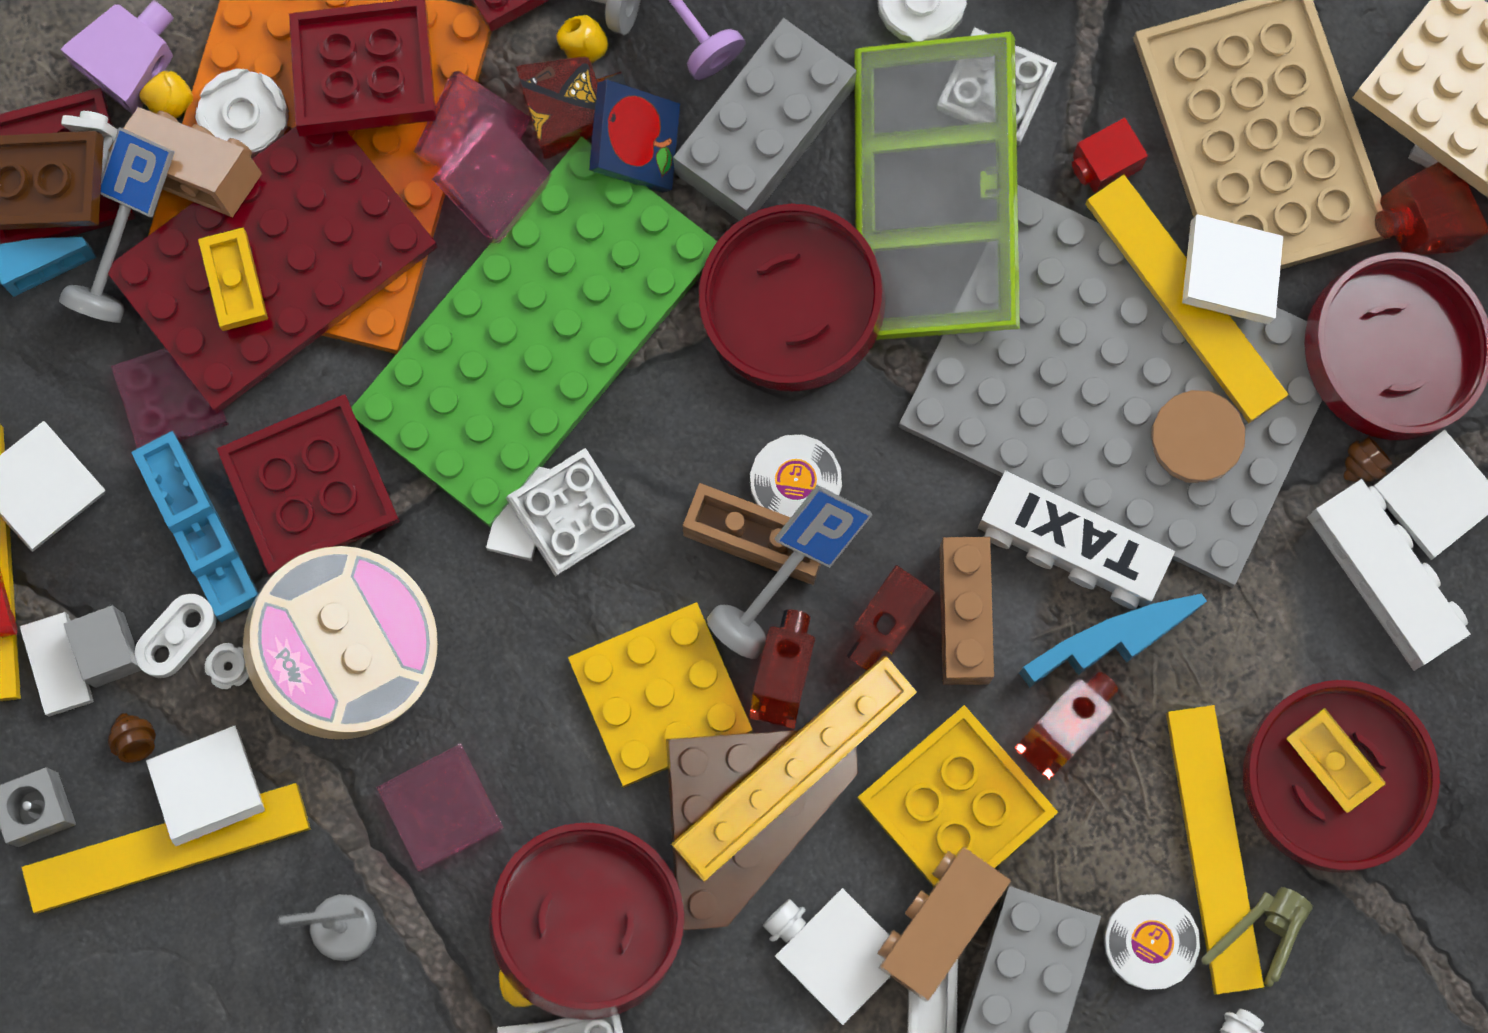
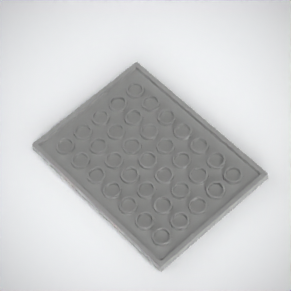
[899,185,1322,588]

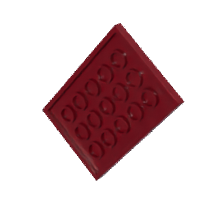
[108,126,438,414]

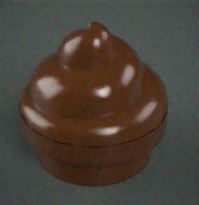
[1343,436,1393,482]
[108,713,156,763]

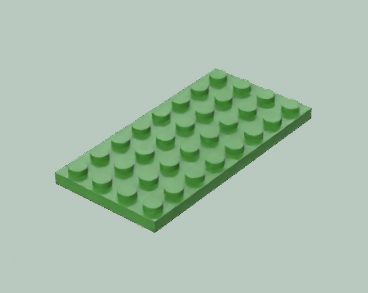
[351,137,717,528]

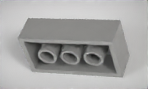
[673,18,857,221]
[960,886,1101,1033]

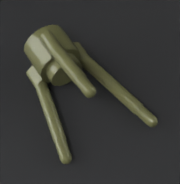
[1202,887,1313,987]

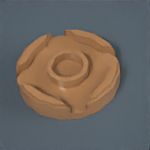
[1151,390,1245,483]

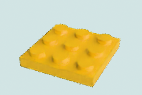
[568,602,753,788]
[857,705,1058,887]

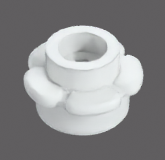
[205,643,249,689]
[763,899,806,943]
[1220,1009,1264,1033]

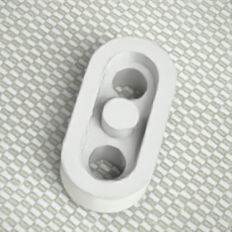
[135,594,217,678]

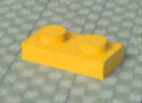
[198,227,268,331]
[1286,708,1385,813]

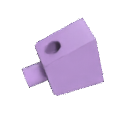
[60,0,174,114]

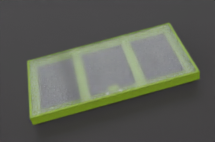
[855,32,1020,340]

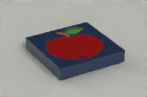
[589,80,680,193]

